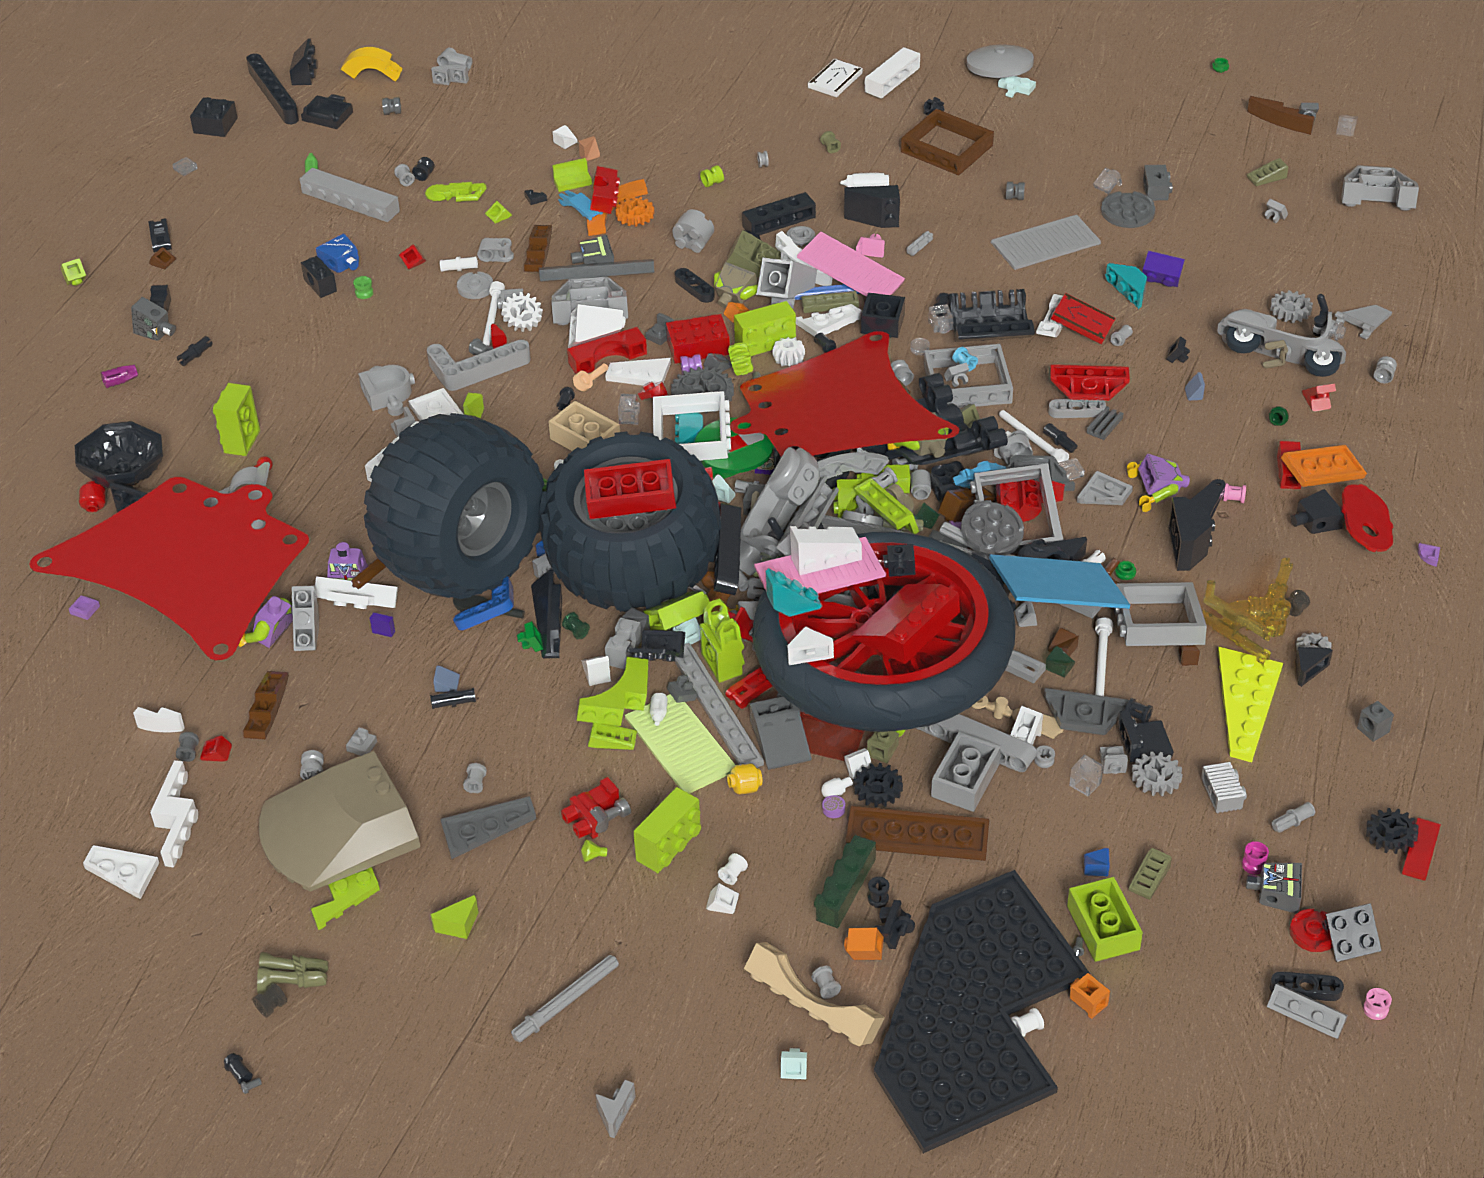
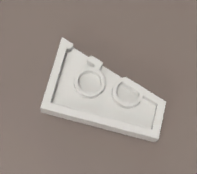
[796,304,862,337]
[605,358,671,386]
[83,845,159,899]

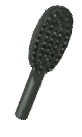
[453,595,525,619]

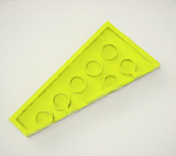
[1217,647,1283,762]

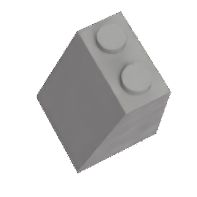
[756,258,817,299]

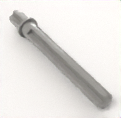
[511,955,619,1042]

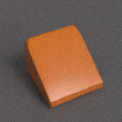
[724,302,750,323]

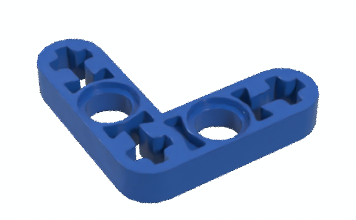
[453,576,514,630]

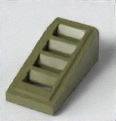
[1247,158,1288,186]
[1128,848,1172,900]

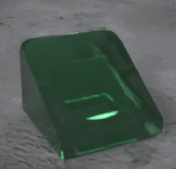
[914,503,940,529]

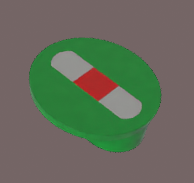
[695,418,774,479]

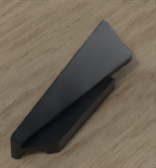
[531,570,563,659]

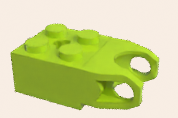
[700,598,745,683]

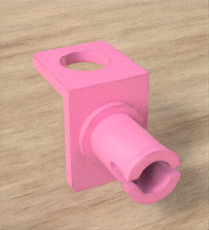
[856,234,885,258]

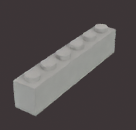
[300,168,400,222]

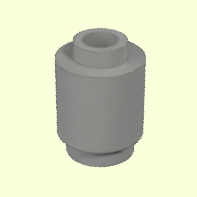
[910,469,931,500]

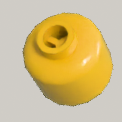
[727,763,762,795]

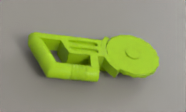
[425,182,486,202]

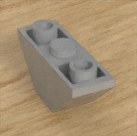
[292,586,319,651]

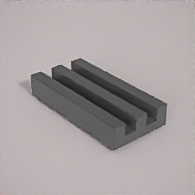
[1087,406,1124,440]

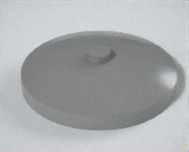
[967,44,1034,78]

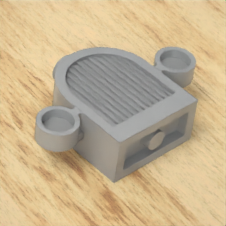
[358,365,415,416]

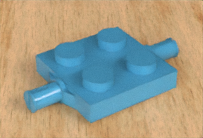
[953,461,1006,488]

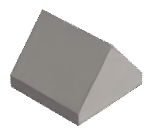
[1015,601,1037,627]

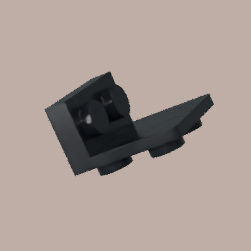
[1118,710,1174,762]

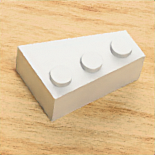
[790,526,862,575]

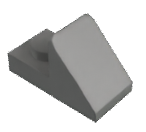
[595,1080,635,1138]

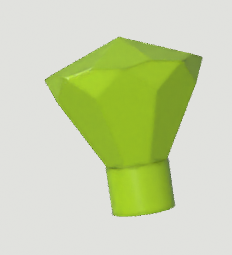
[581,840,607,862]

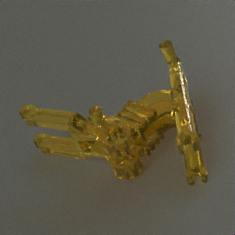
[1202,558,1293,664]

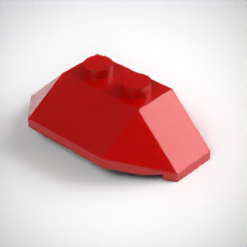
[1050,365,1130,401]

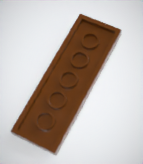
[846,806,989,861]

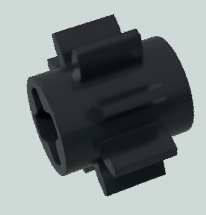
[924,97,944,115]

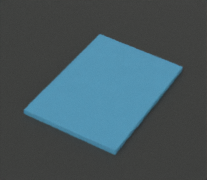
[989,554,1130,609]

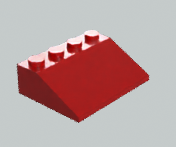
[852,584,960,664]

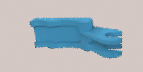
[558,190,603,221]

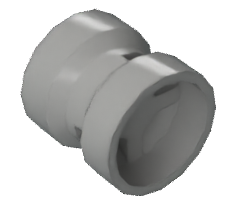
[1374,356,1397,384]
[891,360,914,386]
[300,750,324,780]

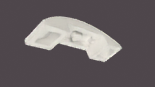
[1036,294,1064,338]

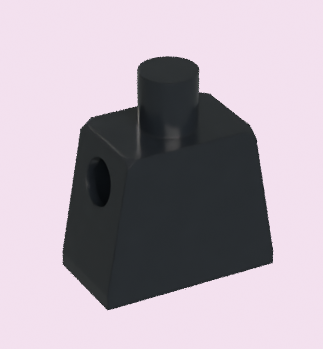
[1291,489,1345,534]

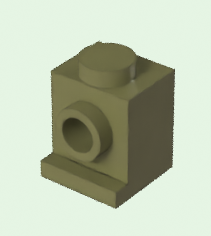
[867,731,899,764]

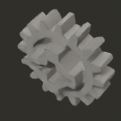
[1270,290,1313,323]
[1132,752,1183,796]

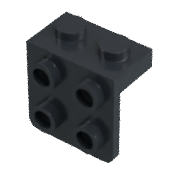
[627,630,686,662]

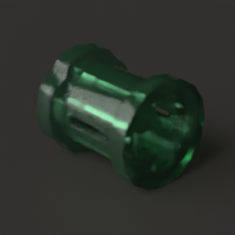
[562,612,590,640]

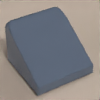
[1185,372,1205,400]
[434,666,460,692]

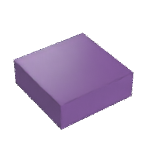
[69,595,100,620]

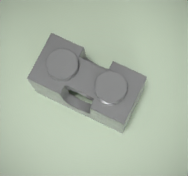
[605,618,642,669]

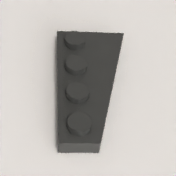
[440,796,536,859]

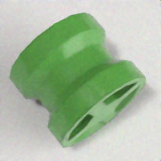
[353,276,374,299]

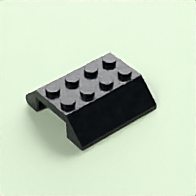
[949,289,1035,342]

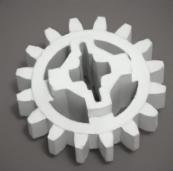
[501,292,543,332]

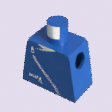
[316,233,359,273]

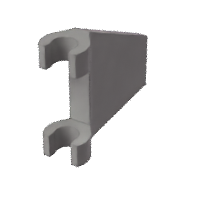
[1335,305,1392,339]

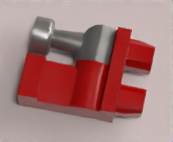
[561,777,631,839]

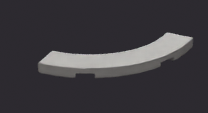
[817,452,889,480]

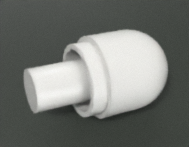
[821,777,853,798]

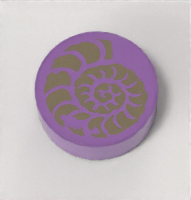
[822,795,845,818]

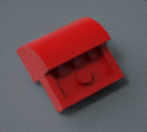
[996,479,1042,522]

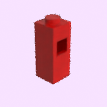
[1277,441,1301,489]

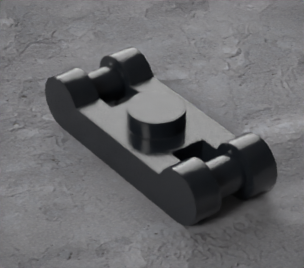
[148,218,172,252]

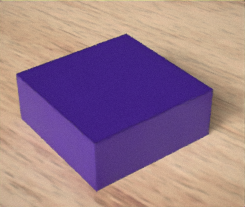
[370,612,395,637]

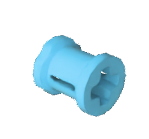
[952,347,978,371]

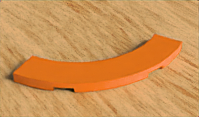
[587,179,648,236]

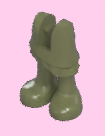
[257,952,329,995]

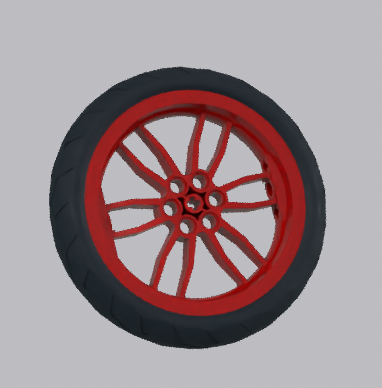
[752,532,1016,732]

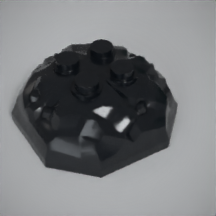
[75,421,163,488]

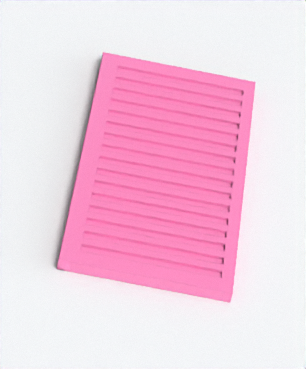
[797,232,905,297]
[754,537,886,593]

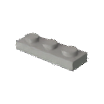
[1267,983,1348,1039]

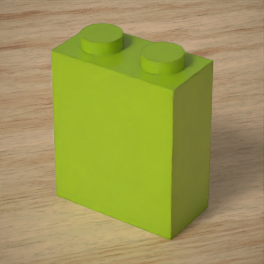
[644,591,709,630]

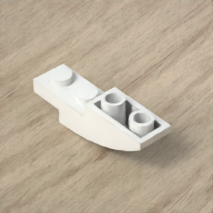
[775,231,833,286]

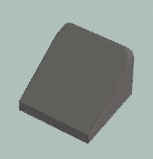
[704,353,732,372]

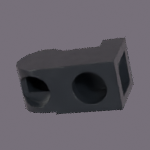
[150,285,171,312]

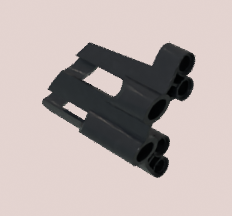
[861,373,1008,465]

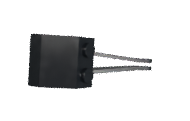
[1168,479,1226,571]

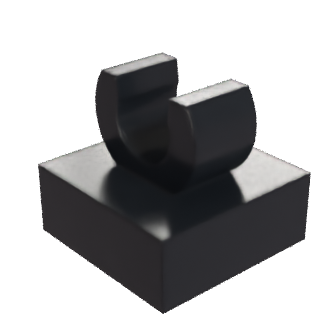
[1166,336,1190,363]

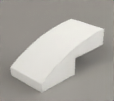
[134,707,185,732]

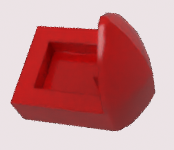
[638,381,668,400]

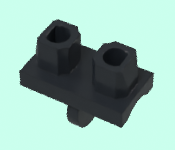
[874,900,916,949]

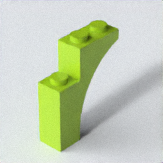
[833,465,910,519]
[577,657,648,726]

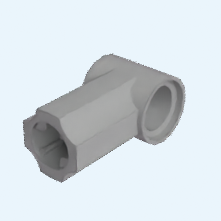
[437,47,473,71]

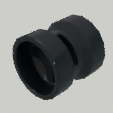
[412,157,435,181]

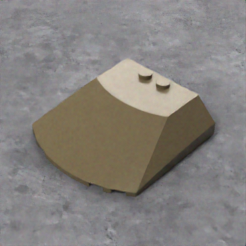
[259,751,420,891]

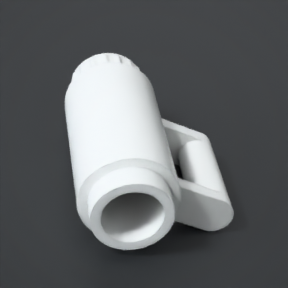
[840,173,889,187]

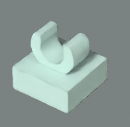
[781,1048,807,1079]

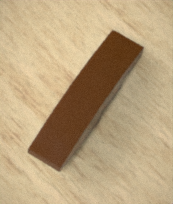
[1247,96,1315,135]
[524,225,552,272]
[243,671,289,740]

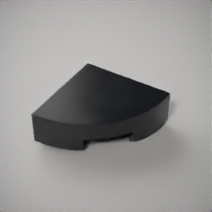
[524,190,547,205]

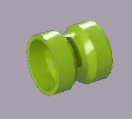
[700,165,724,187]

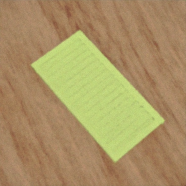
[625,694,736,794]

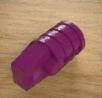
[101,365,138,388]

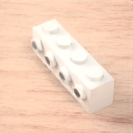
[864,47,920,99]

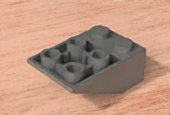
[750,696,812,770]

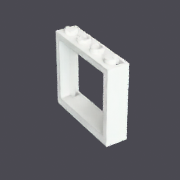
[653,391,731,460]

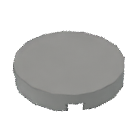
[457,272,493,299]
[842,510,883,526]

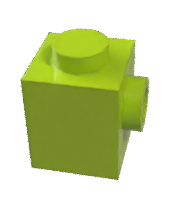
[61,259,86,286]

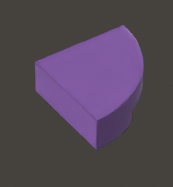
[1418,543,1440,567]

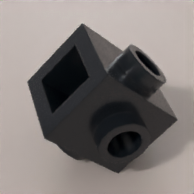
[883,544,915,577]

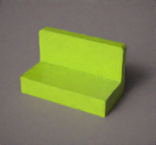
[552,158,592,192]

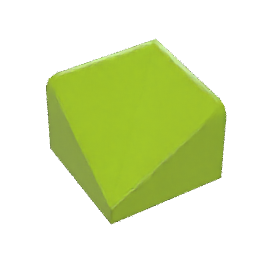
[463,393,484,418]

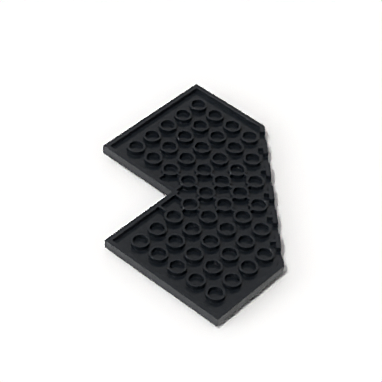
[874,870,1090,1154]

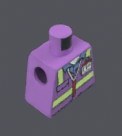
[327,542,368,581]

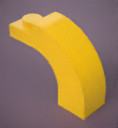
[341,47,403,81]

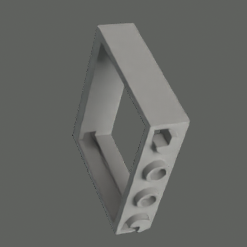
[924,344,1013,408]
[970,463,1063,554]
[1114,582,1207,646]

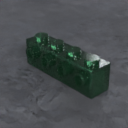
[814,835,876,929]

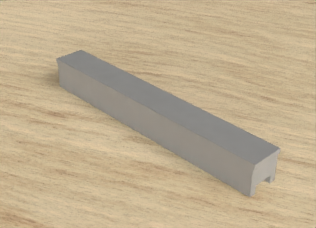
[776,476,839,556]

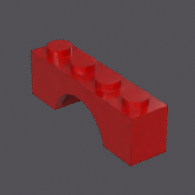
[567,327,647,374]

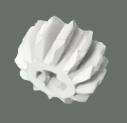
[772,337,805,367]

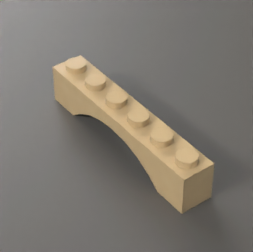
[744,942,885,1046]

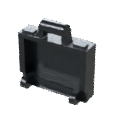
[301,94,353,129]

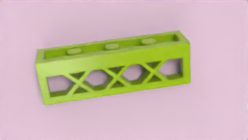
[854,478,919,534]

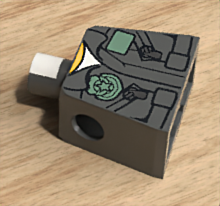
[131,297,176,341]

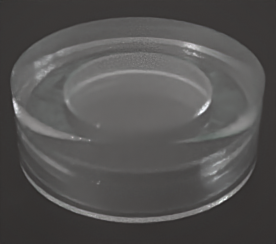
[910,338,930,355]

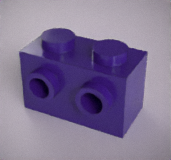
[1142,251,1185,287]

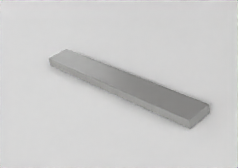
[675,643,764,768]

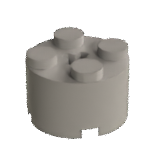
[672,209,714,253]

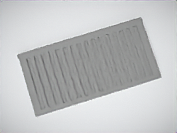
[991,215,1101,270]

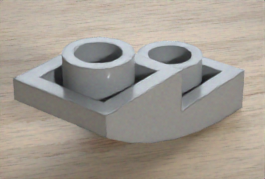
[431,65,469,85]

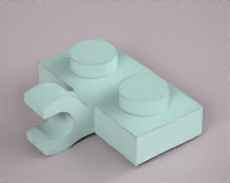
[998,76,1036,98]

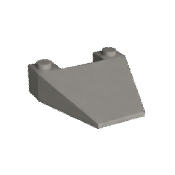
[1341,165,1419,210]
[552,276,628,325]

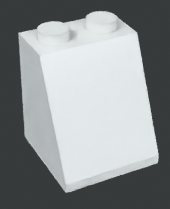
[568,304,625,348]

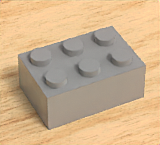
[931,732,1001,812]

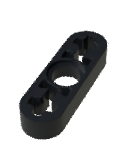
[675,268,715,303]
[1269,972,1344,1001]

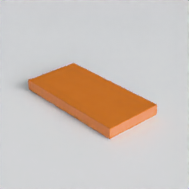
[1281,445,1367,487]

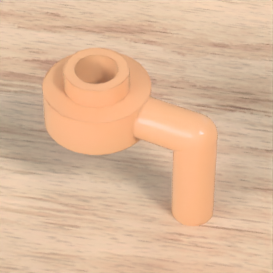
[573,363,608,391]

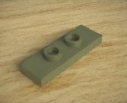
[801,291,859,313]

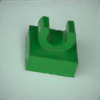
[517,621,543,652]

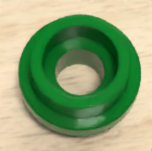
[1212,58,1229,73]
[1115,561,1136,580]

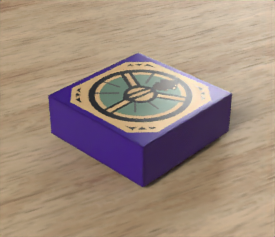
[755,457,774,475]

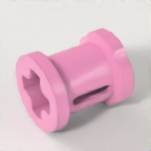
[1223,483,1246,503]

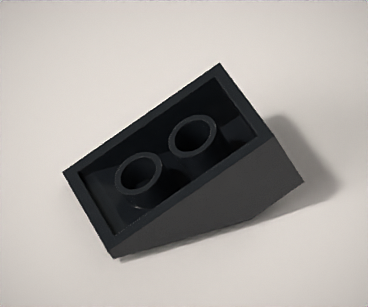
[844,185,900,228]

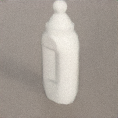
[649,693,668,726]

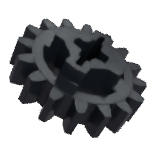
[853,763,903,808]
[1366,808,1419,854]

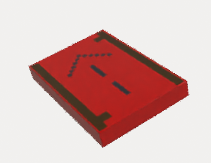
[1051,292,1116,345]

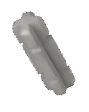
[906,231,933,256]

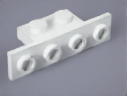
[315,576,398,609]

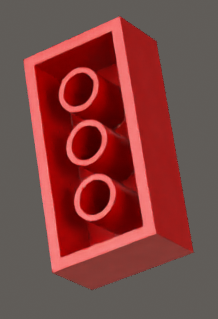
[584,459,676,519]

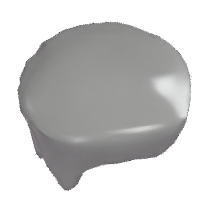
[999,434,1033,465]

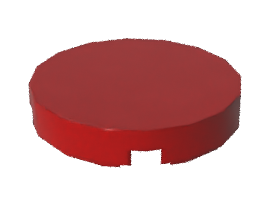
[1290,908,1332,952]

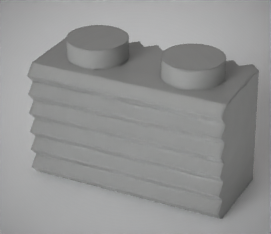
[1201,762,1247,813]

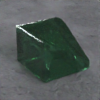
[1046,646,1075,678]

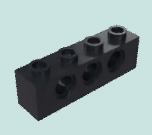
[742,192,816,235]

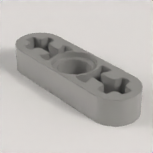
[1048,399,1106,418]

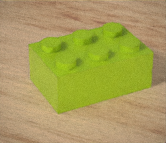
[734,301,796,356]
[213,383,260,456]
[634,787,701,873]
[1067,877,1143,962]

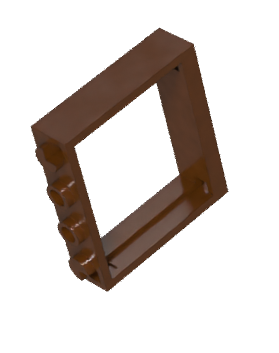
[901,109,994,176]

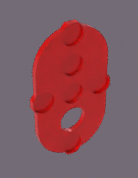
[1341,484,1394,552]

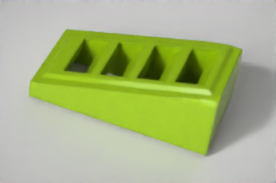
[588,723,637,750]

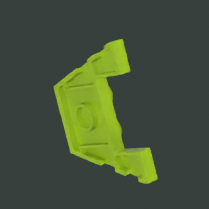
[311,867,380,930]

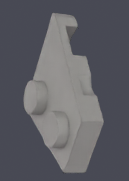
[1077,471,1133,505]

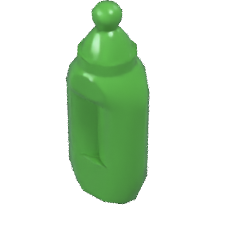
[305,153,318,173]

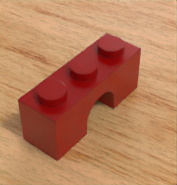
[590,166,620,214]

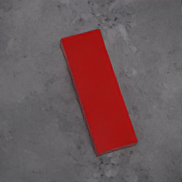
[1402,818,1441,881]

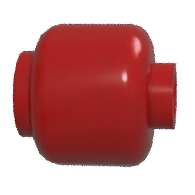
[79,481,106,513]

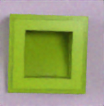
[485,201,512,223]

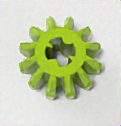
[728,342,753,376]

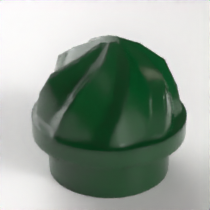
[1269,406,1289,426]

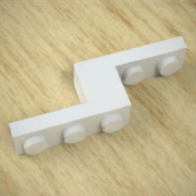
[150,760,198,867]

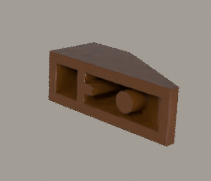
[938,487,997,523]

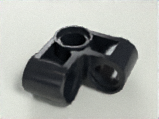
[930,461,965,503]

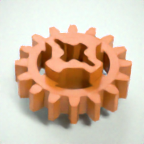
[615,197,654,227]

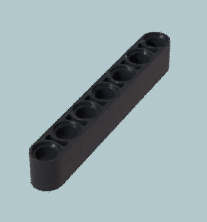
[246,53,299,125]
[714,503,741,595]

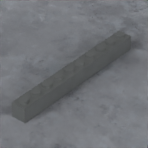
[539,259,654,281]

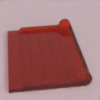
[800,712,865,761]

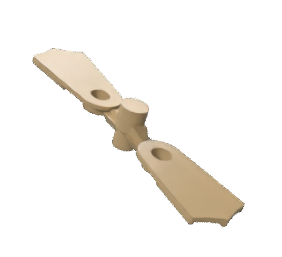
[972,696,1063,739]

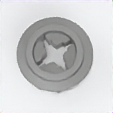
[786,226,815,247]
[1296,631,1332,649]

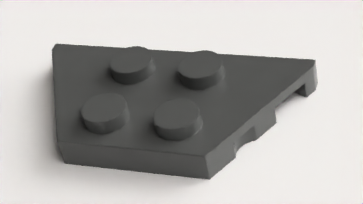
[1006,455,1075,491]
[1044,688,1129,735]

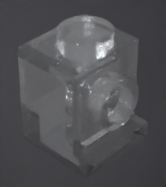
[928,304,953,334]
[618,394,640,425]

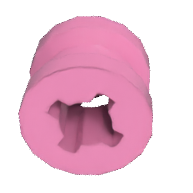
[1363,988,1392,1020]

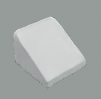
[706,883,739,914]

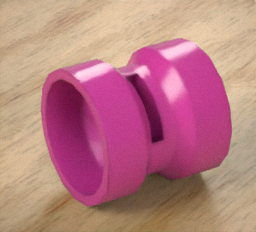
[1242,842,1269,875]

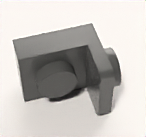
[645,313,674,345]

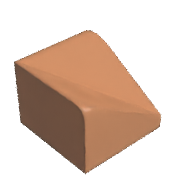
[579,136,600,161]

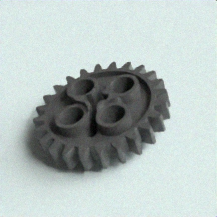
[671,366,734,414]

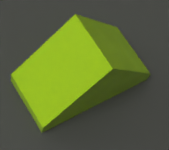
[430,895,479,939]

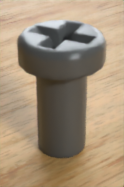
[1072,937,1084,956]
[240,1078,262,1094]

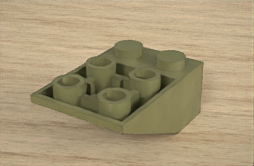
[726,230,781,277]

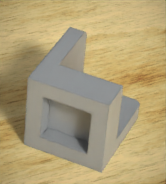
[391,406,415,437]

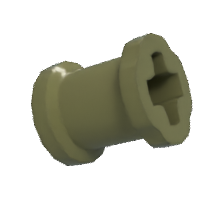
[820,131,841,154]

